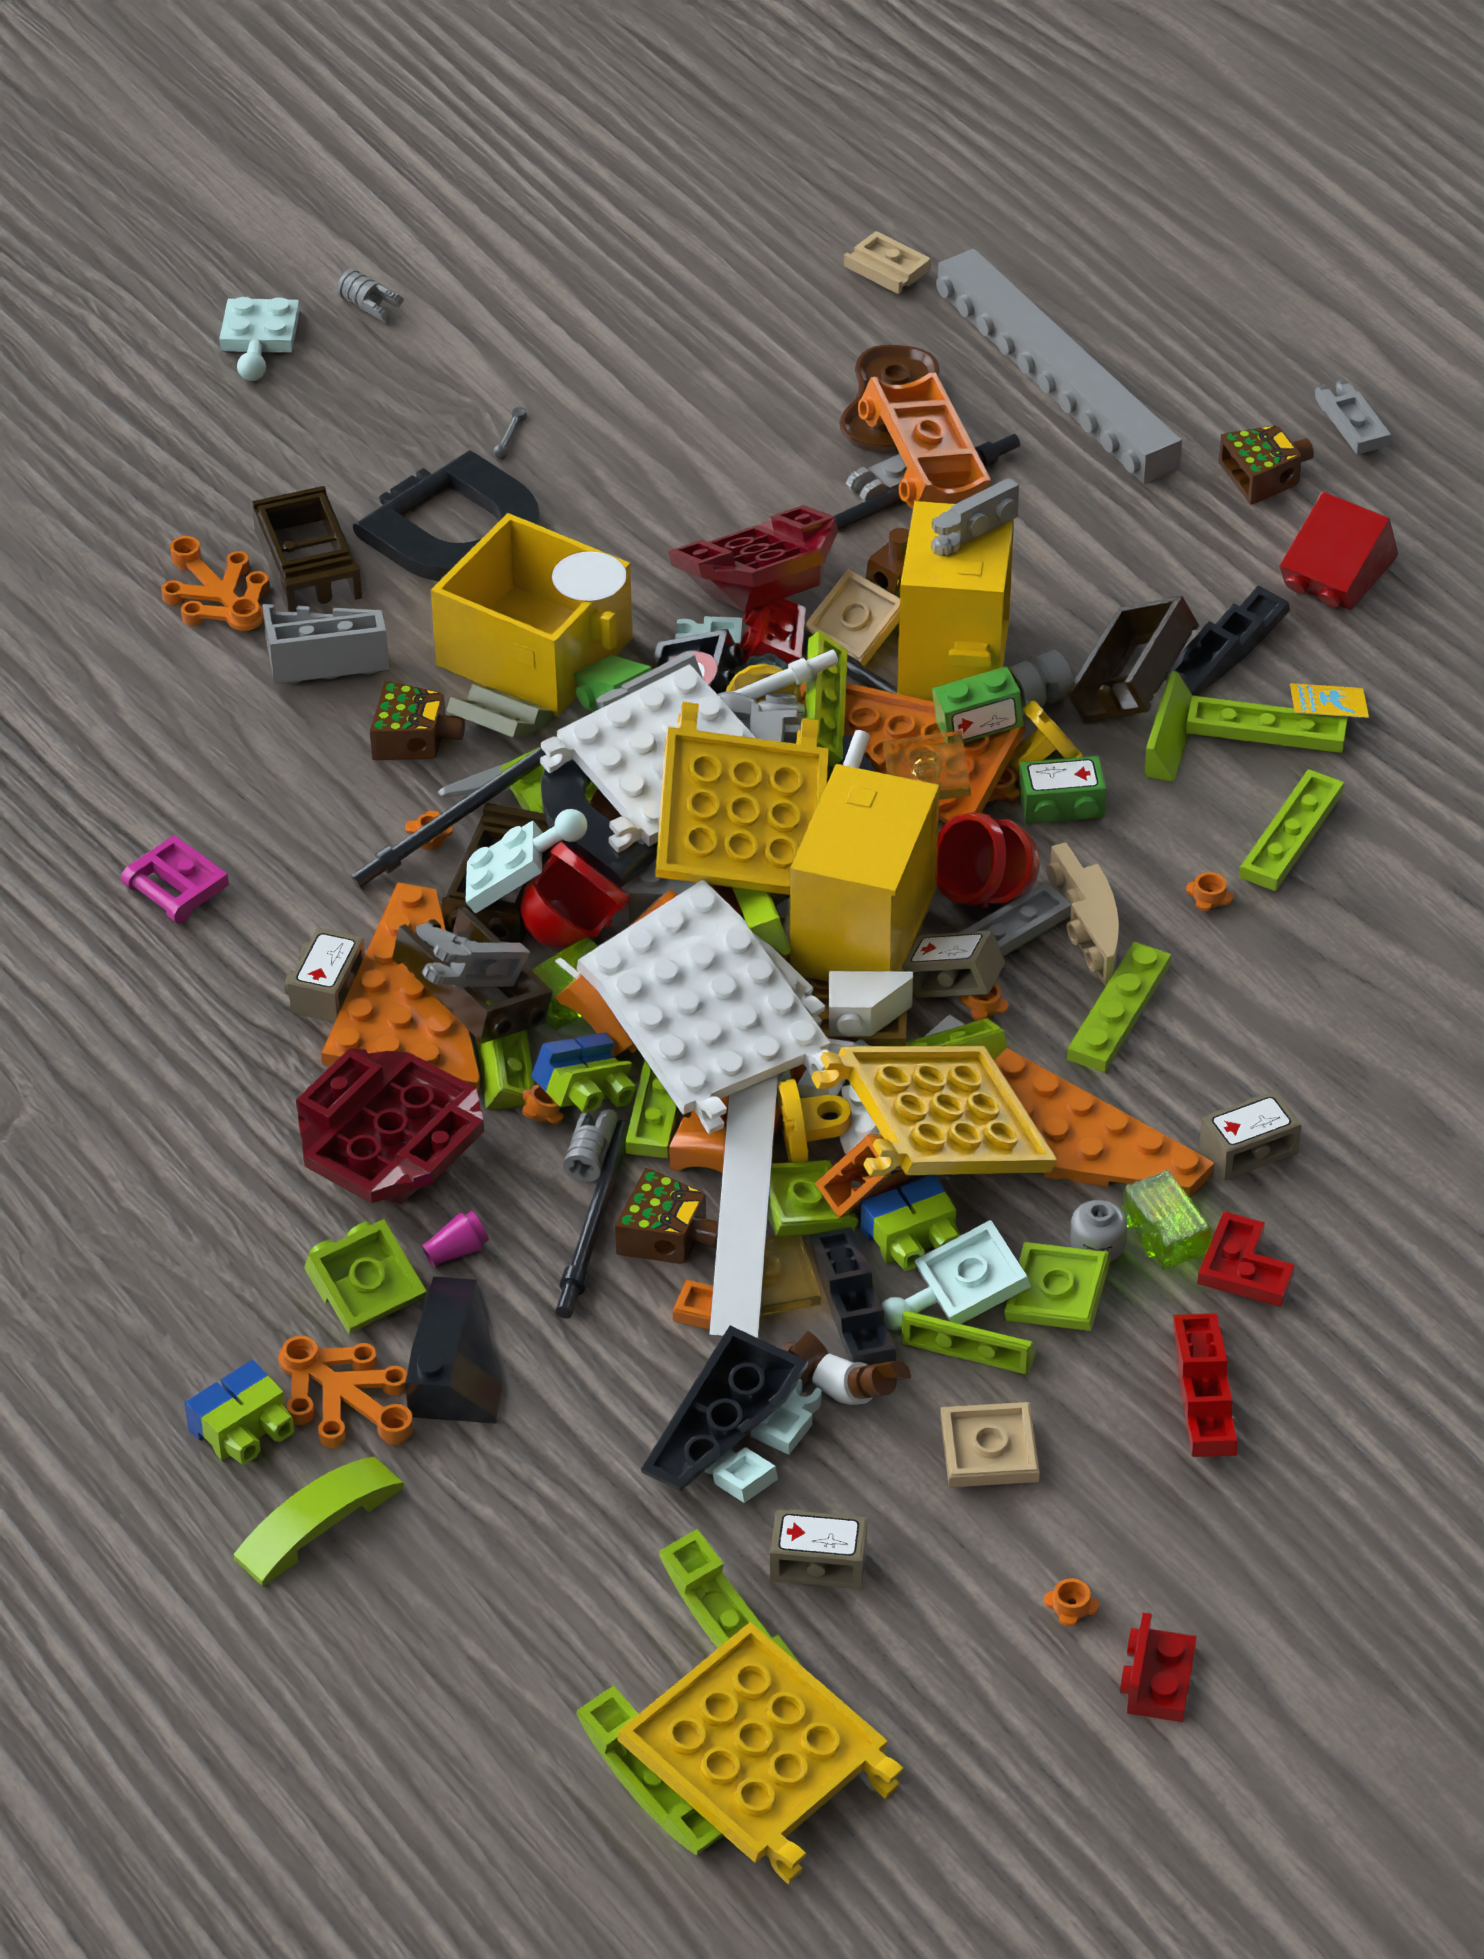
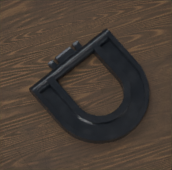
[353,450,540,582]
[541,759,658,888]

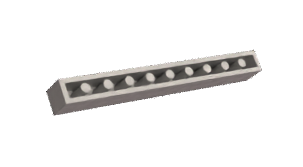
[936,249,1182,484]

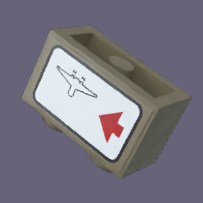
[285,927,365,1022]
[902,930,1005,998]
[1199,1091,1302,1181]
[770,1509,868,1589]

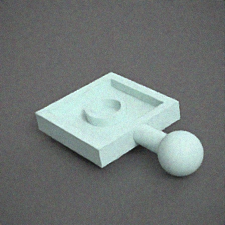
[219,297,300,381]
[466,809,587,914]
[881,1220,1031,1331]

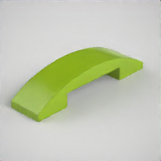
[233,1457,404,1587]
[659,1529,803,1667]
[576,1685,724,1855]

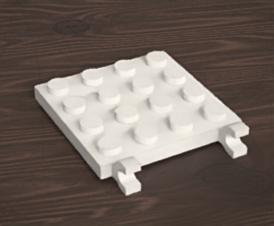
[540,664,755,853]
[576,880,825,1026]
[598,922,831,1134]

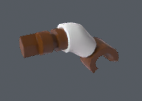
[780,1330,911,1405]

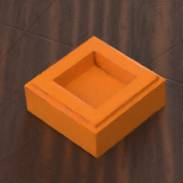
[673,1279,713,1330]

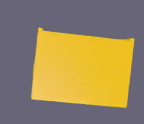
[897,501,1015,701]
[431,513,633,717]
[790,764,939,982]

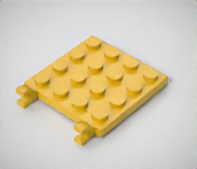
[655,701,829,895]
[811,1046,1057,1177]
[618,1622,903,1884]

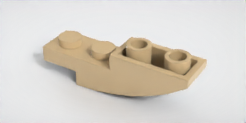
[1047,842,1119,986]

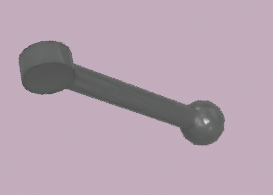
[493,407,527,459]

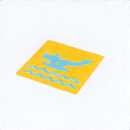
[1290,683,1369,718]

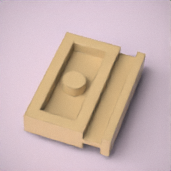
[844,231,931,294]

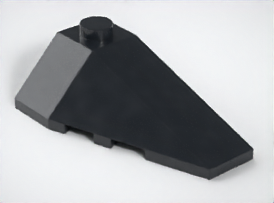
[405,1276,502,1424]
[641,1325,808,1491]

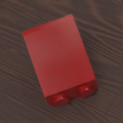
[1279,491,1399,610]

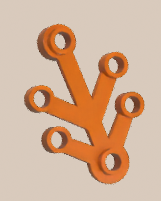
[161,536,270,631]
[278,1336,413,1448]

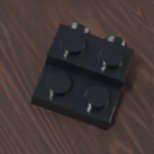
[651,629,744,694]

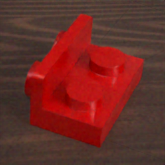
[741,598,806,667]
[1120,1612,1197,1722]

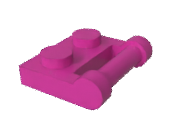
[121,835,229,924]

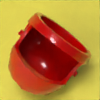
[937,812,1041,908]
[520,841,632,951]

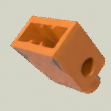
[815,1134,912,1218]

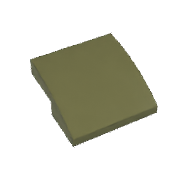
[446,684,555,737]

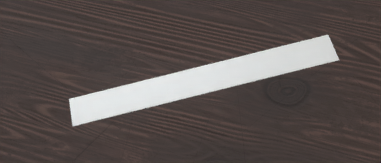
[709,1075,778,1338]

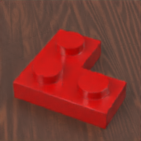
[1197,1211,1295,1307]

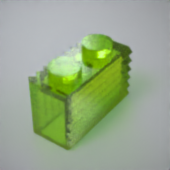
[1120,1170,1212,1269]

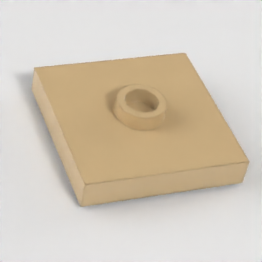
[804,569,900,667]
[940,1402,1040,1487]

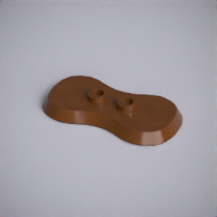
[839,345,940,453]

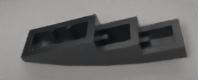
[1165,585,1290,696]
[809,1227,897,1365]

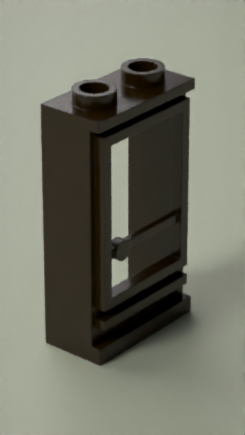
[252,486,362,612]
[1066,595,1199,723]
[442,803,558,944]
[392,906,553,1045]

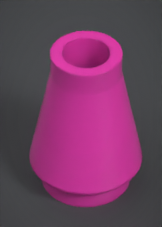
[421,1211,489,1268]

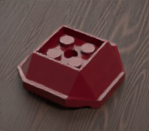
[668,505,838,612]
[296,1048,484,1204]

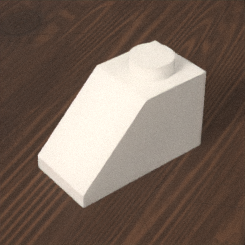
[829,971,913,1037]

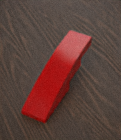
[1173,1313,1238,1457]

